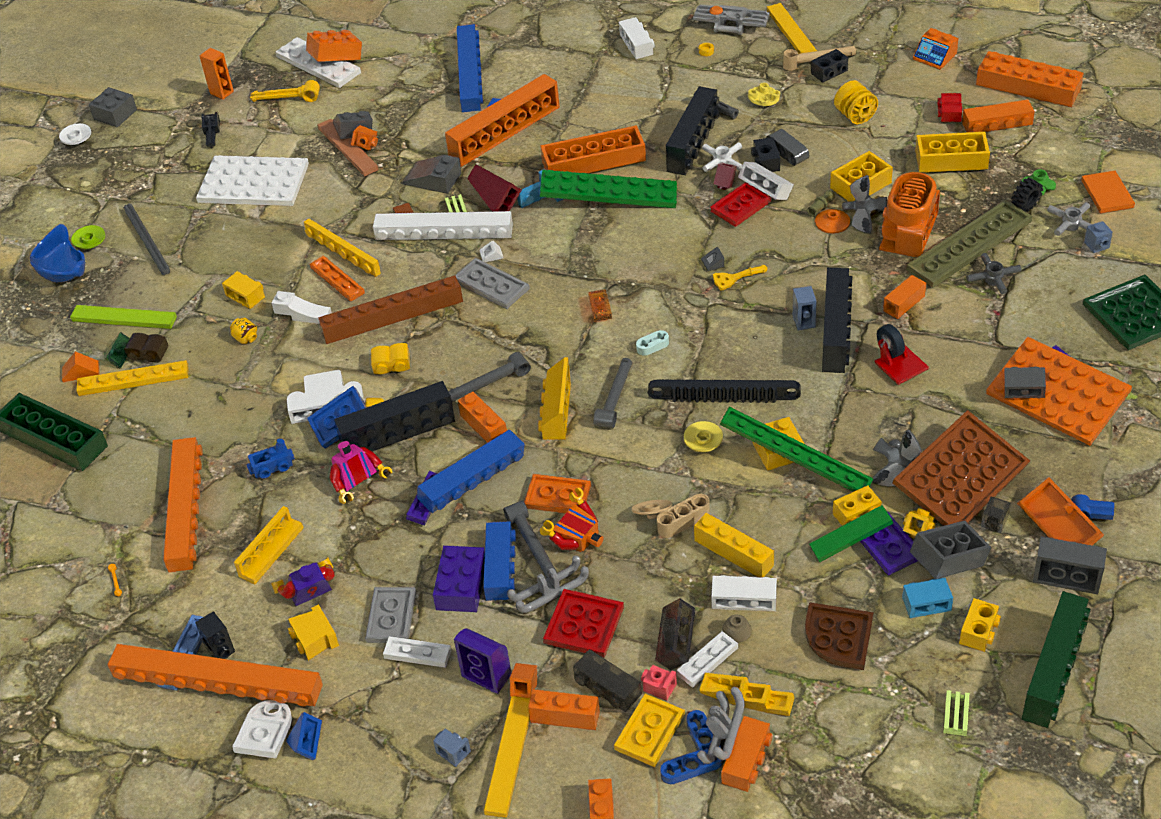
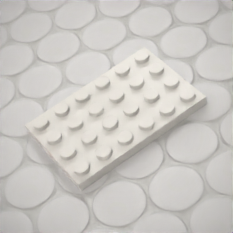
[196,155,309,206]

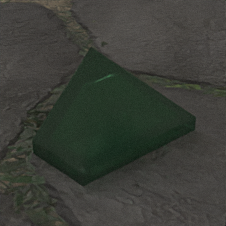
[104,332,130,369]

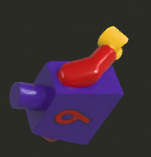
[271,557,335,606]

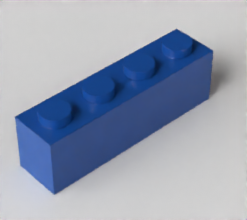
[484,521,516,601]

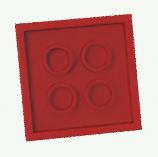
[543,589,624,658]

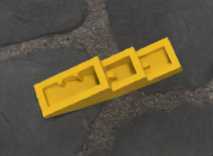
[699,673,795,716]

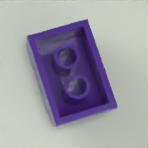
[454,628,511,694]

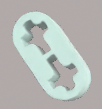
[636,330,669,356]

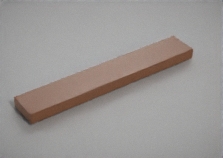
[317,119,379,177]

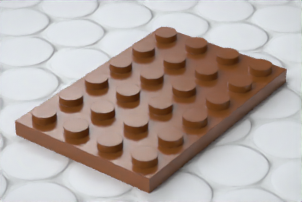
[892,410,1030,526]

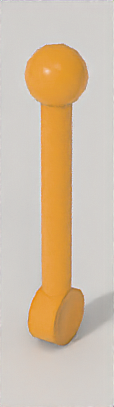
[108,564,122,597]

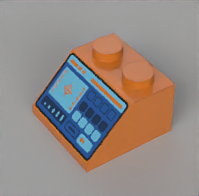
[913,28,959,70]

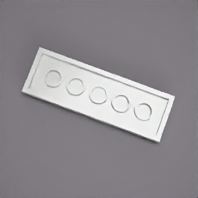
[275,37,361,88]

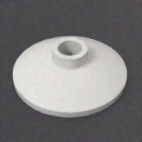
[59,124,91,145]

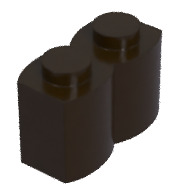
[124,333,169,362]

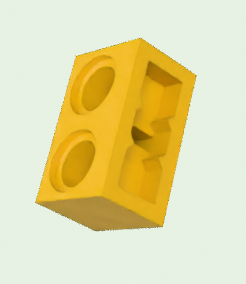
[959,598,1001,652]

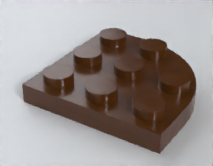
[805,602,874,670]

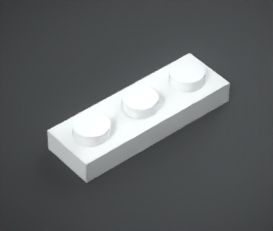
[677,631,738,688]
[383,636,451,668]

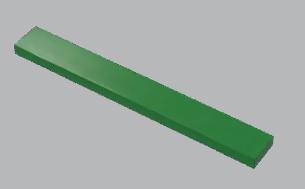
[720,406,873,492]

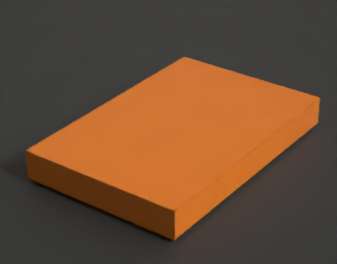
[1081,170,1135,213]
[524,474,591,513]

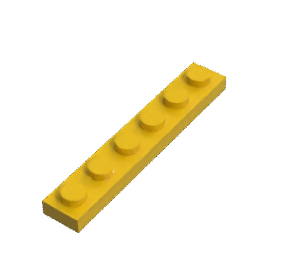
[304,218,381,277]
[77,360,188,396]

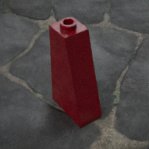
[467,164,522,212]

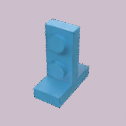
[517,169,563,208]

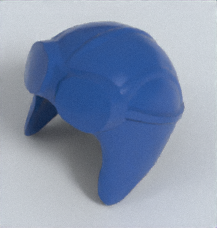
[30,224,86,282]

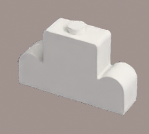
[287,370,365,424]

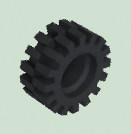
[1011,177,1043,212]

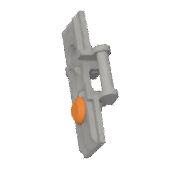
[693,4,770,35]

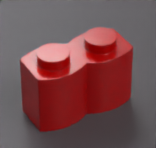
[937,93,962,122]

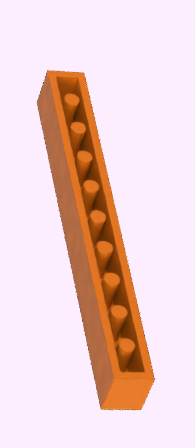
[107,644,323,706]

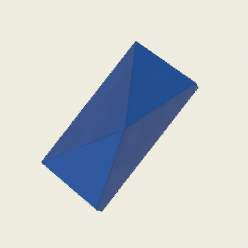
[286,712,322,760]

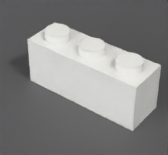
[619,17,655,59]
[738,162,794,200]
[712,575,777,611]

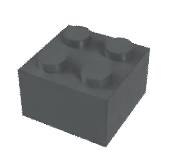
[88,87,137,127]

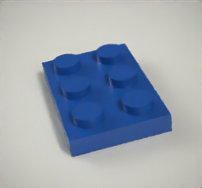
[307,386,367,449]

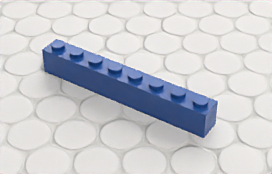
[457,24,483,112]

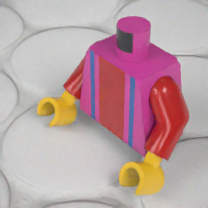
[329,441,392,504]

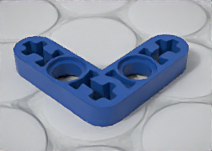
[660,710,724,785]

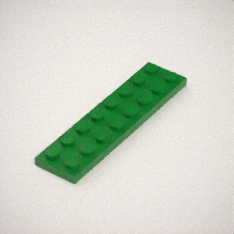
[540,170,677,208]

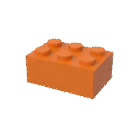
[306,30,362,62]

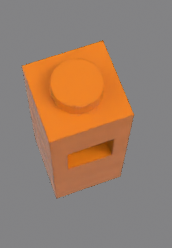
[883,275,926,319]

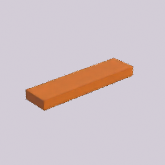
[310,255,365,302]

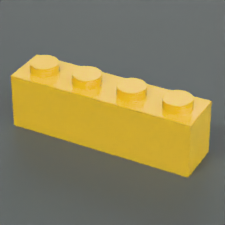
[694,513,774,578]

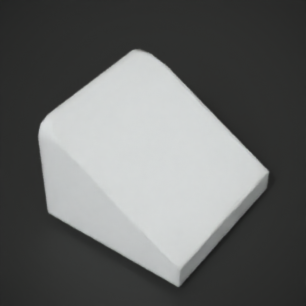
[479,241,503,262]

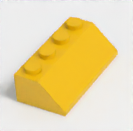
[538,357,571,440]

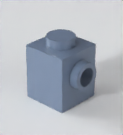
[1084,221,1113,253]

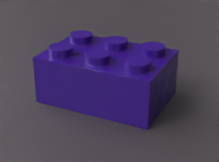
[433,545,485,613]

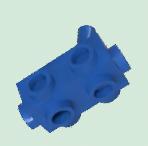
[246,439,295,478]

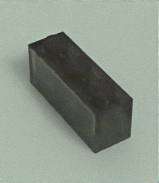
[655,598,696,670]
[573,649,642,712]

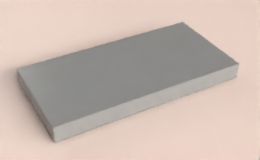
[455,258,530,309]

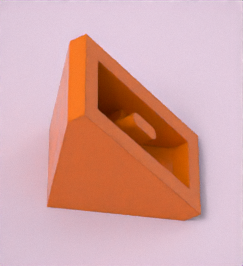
[62,351,99,382]

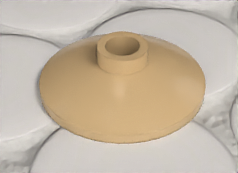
[632,500,672,519]

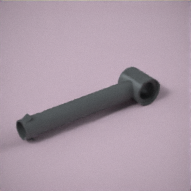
[449,352,531,402]
[593,358,632,428]
[503,501,557,578]

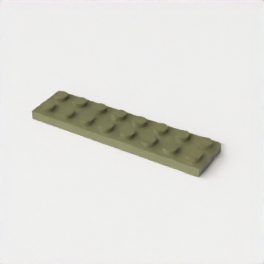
[906,200,1033,288]

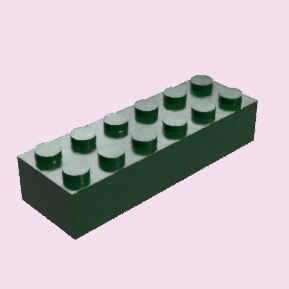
[0,393,108,471]
[1021,591,1091,728]

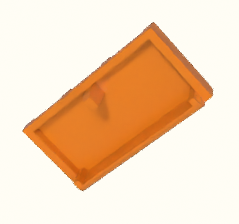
[1017,477,1104,546]

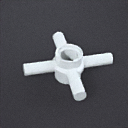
[702,142,743,172]

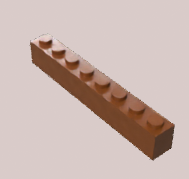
[318,275,463,344]

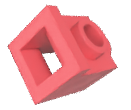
[641,665,677,701]

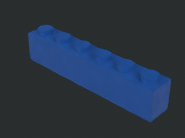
[417,429,525,513]

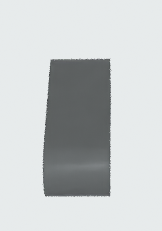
[766,129,810,166]

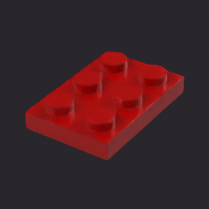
[710,182,771,227]

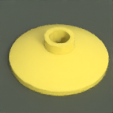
[684,421,723,452]

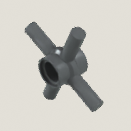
[966,253,1021,294]

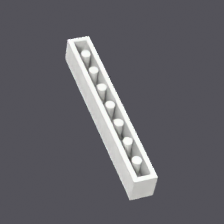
[373,211,513,240]

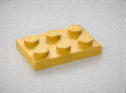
[614,694,685,767]

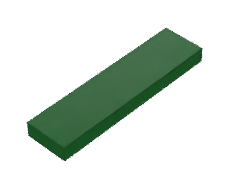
[809,505,893,562]

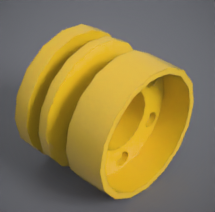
[834,80,878,125]

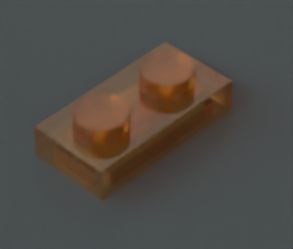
[588,289,612,322]

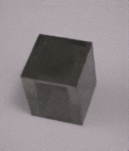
[981,496,1011,533]

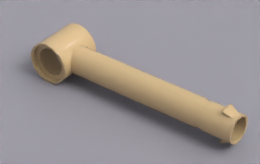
[783,46,856,71]

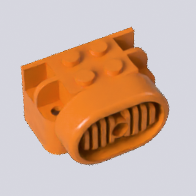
[879,172,940,258]

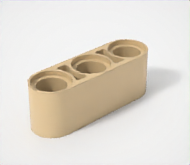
[657,494,710,538]

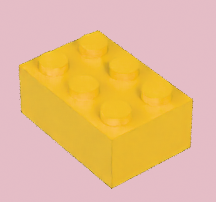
[830,151,893,202]

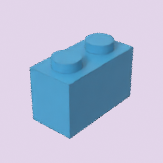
[902,578,953,618]

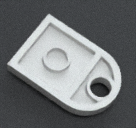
[232,700,292,758]

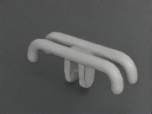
[507,555,589,613]
[697,687,745,764]

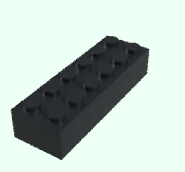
[665,86,720,176]
[822,267,853,373]
[334,381,455,451]

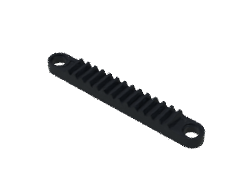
[647,379,801,403]

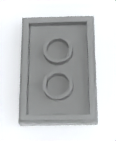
[365,587,416,643]

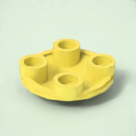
[748,83,780,106]

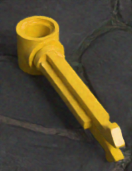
[250,80,320,102]

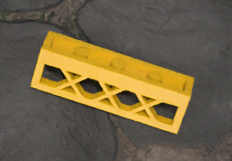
[234,506,304,585]

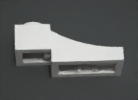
[272,291,332,324]

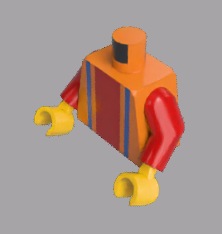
[540,488,604,552]

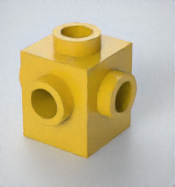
[903,508,935,539]

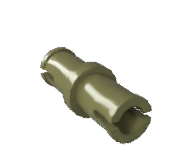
[807,190,835,217]

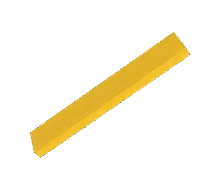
[767,3,817,54]
[484,696,530,818]

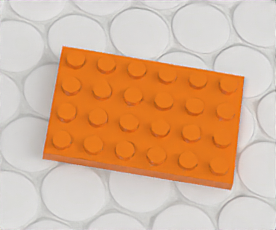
[986,337,1132,446]

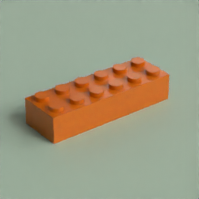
[976,51,1084,107]
[540,125,646,173]

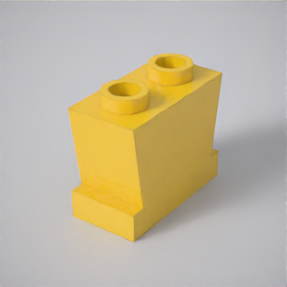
[287,604,339,661]

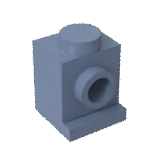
[433,728,471,767]

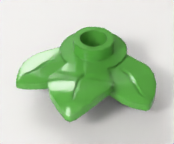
[1022,169,1056,195]

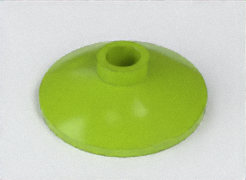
[71,225,106,249]

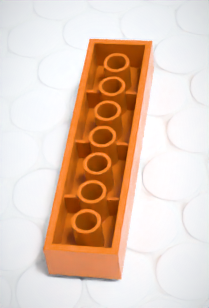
[445,74,560,167]

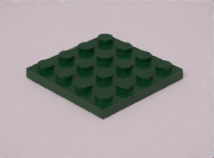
[1083,274,1161,351]

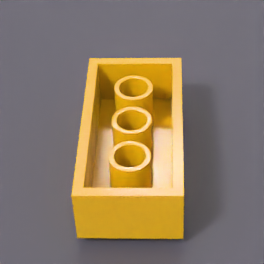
[915,132,990,173]

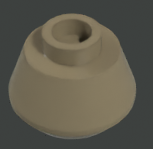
[722,614,752,643]

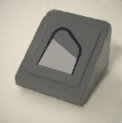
[701,247,724,271]

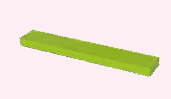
[70,305,177,329]

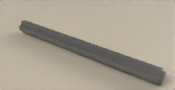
[123,203,170,275]

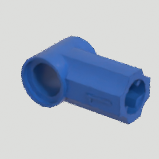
[1071,494,1114,520]

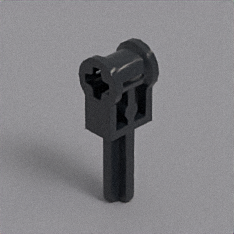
[201,112,220,149]

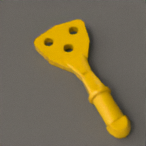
[713,265,768,290]

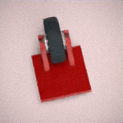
[875,324,929,385]

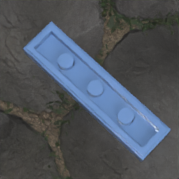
[157,615,203,691]

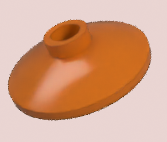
[815,209,850,234]

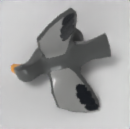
[842,175,888,234]
[872,429,922,487]

